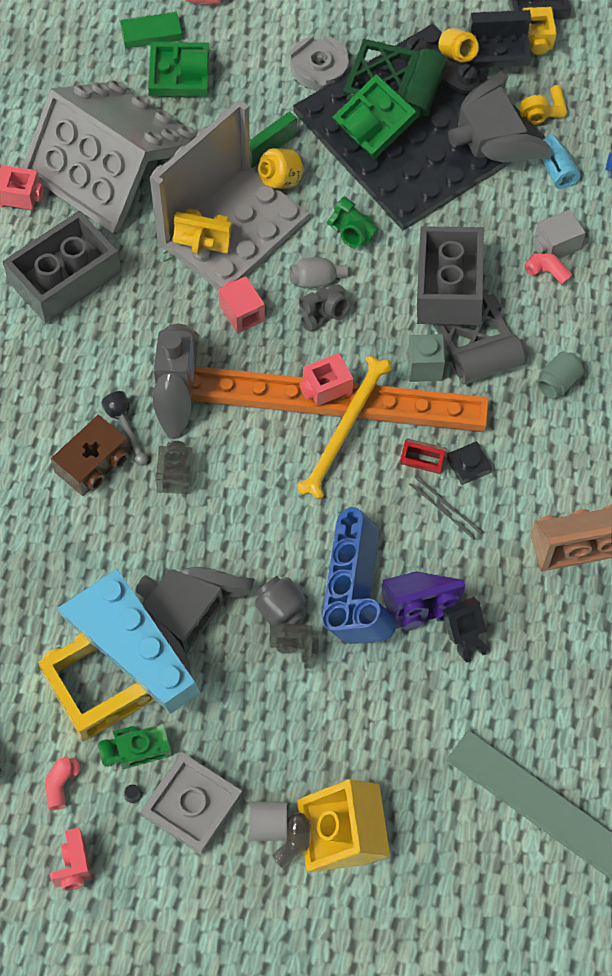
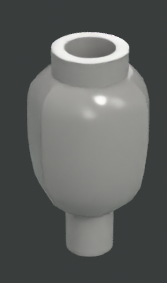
[289,257,348,288]

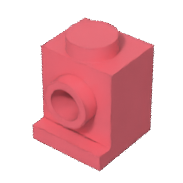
[0,165,44,210]
[300,353,353,406]

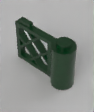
[343,38,448,120]

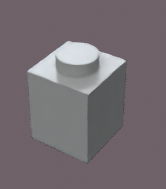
[533,209,586,258]

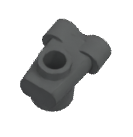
[299,284,351,331]

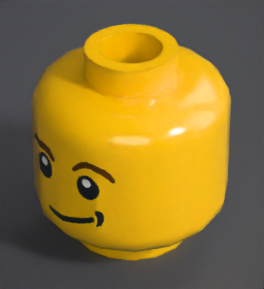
[258,149,304,189]

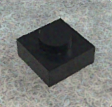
[447,441,492,485]

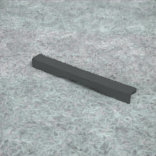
[409,476,482,540]

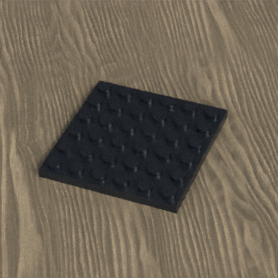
[293,23,545,231]

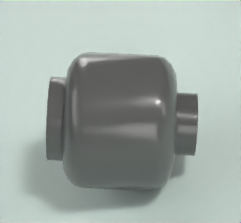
[255,576,306,628]

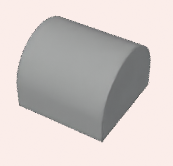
[250,802,287,841]

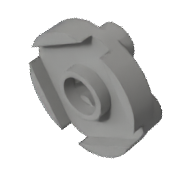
[290,36,349,91]

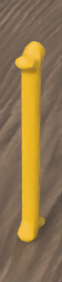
[297,355,392,499]

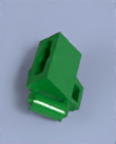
[98,724,171,770]

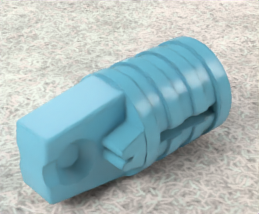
[543,134,581,189]

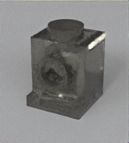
[155,441,194,494]

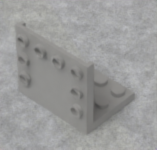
[22,80,197,233]
[150,100,309,290]

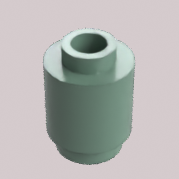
[536,351,584,399]

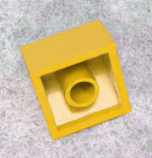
[297,779,390,872]

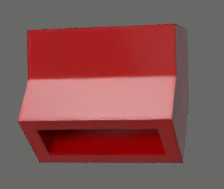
[400,438,447,474]

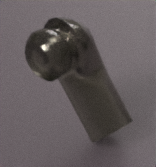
[272,812,311,868]

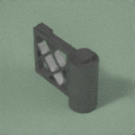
[433,290,528,385]

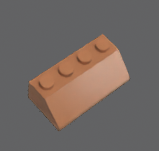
[530,504,612,572]

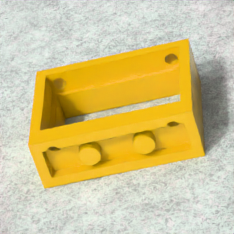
[38,633,155,742]

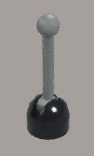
[101,391,148,466]

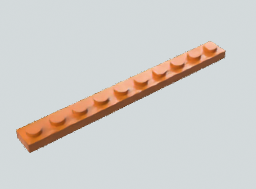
[192,366,488,432]

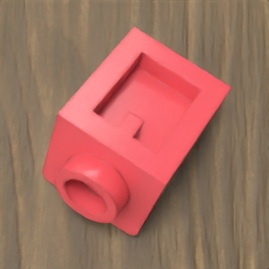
[50,827,92,891]

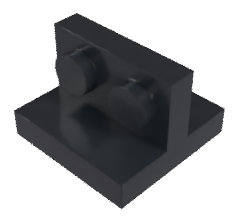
[467,10,532,69]

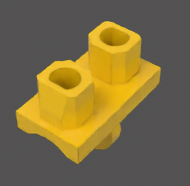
[173,208,232,255]

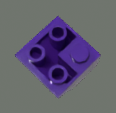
[381,571,466,630]

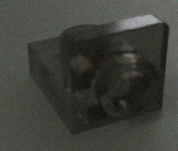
[270,623,319,669]

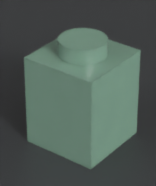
[408,334,445,382]

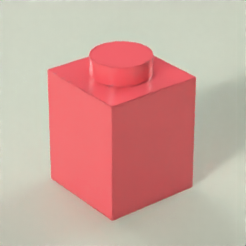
[218,276,265,334]

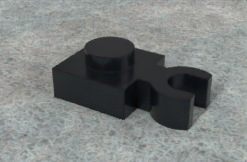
[442,597,487,663]

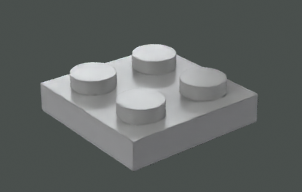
[140,752,243,855]

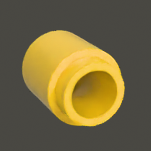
[439,28,479,63]

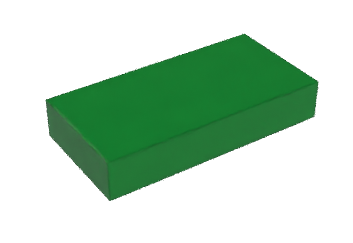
[120,11,182,49]
[250,112,297,168]

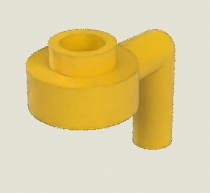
[519,85,567,125]

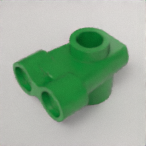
[326,196,379,248]

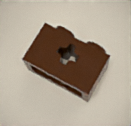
[51,414,130,496]

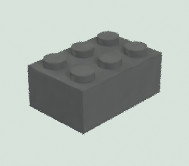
[2,210,121,323]
[417,226,484,325]

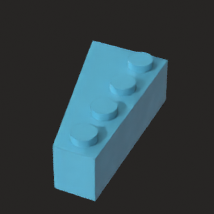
[57,569,201,713]

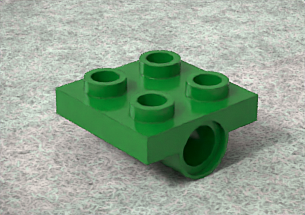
[148,42,210,97]
[333,74,419,159]

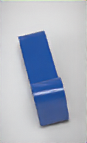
[322,507,397,644]

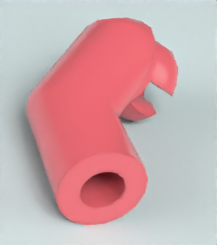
[525,253,572,284]
[45,756,80,811]

